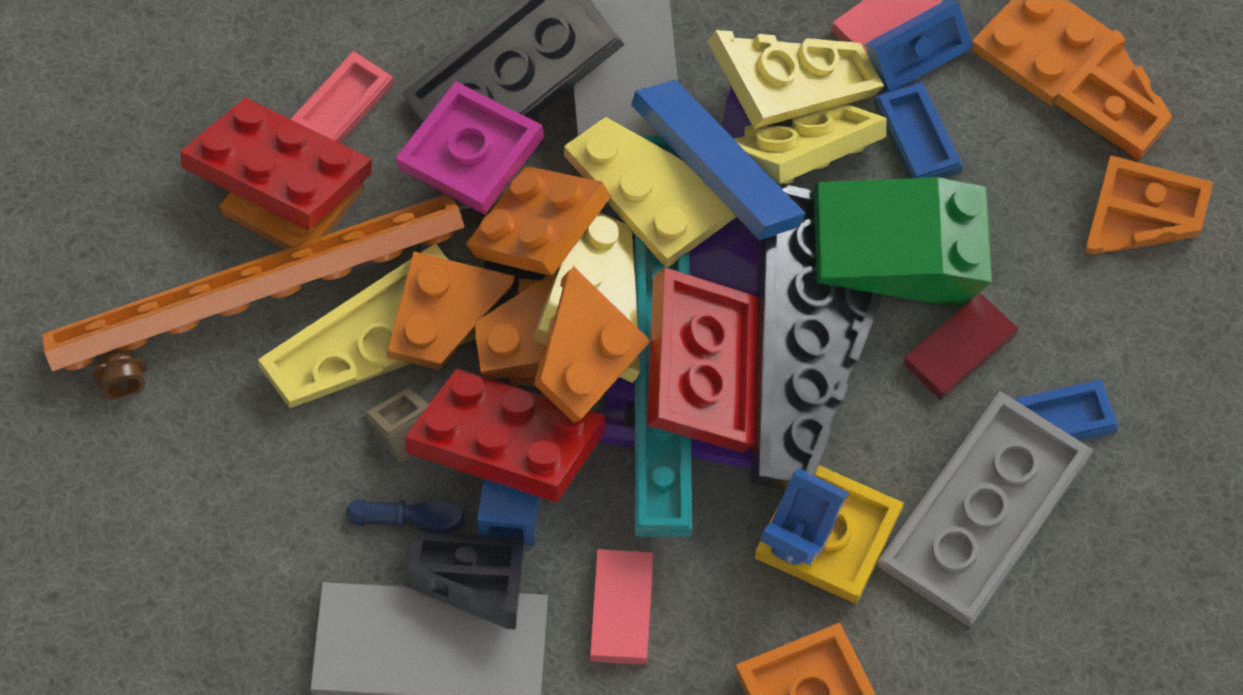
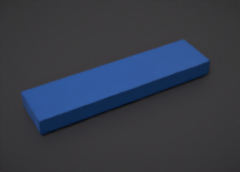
[631,80,805,240]

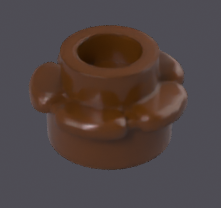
[93,351,147,400]

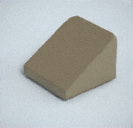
[364,387,429,464]

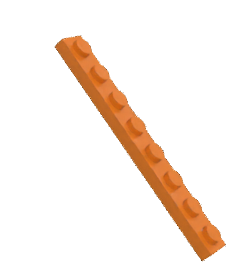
[42,194,464,371]

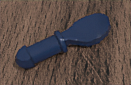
[346,499,464,534]

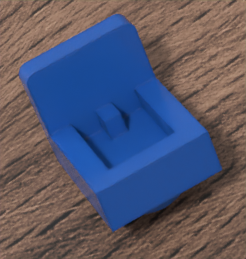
[760,468,849,565]

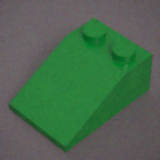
[814,177,992,307]

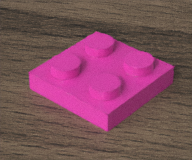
[395,81,544,215]

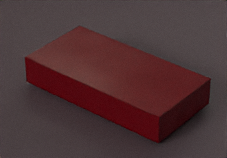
[903,293,1018,400]

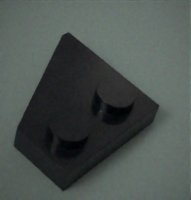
[407,532,524,630]

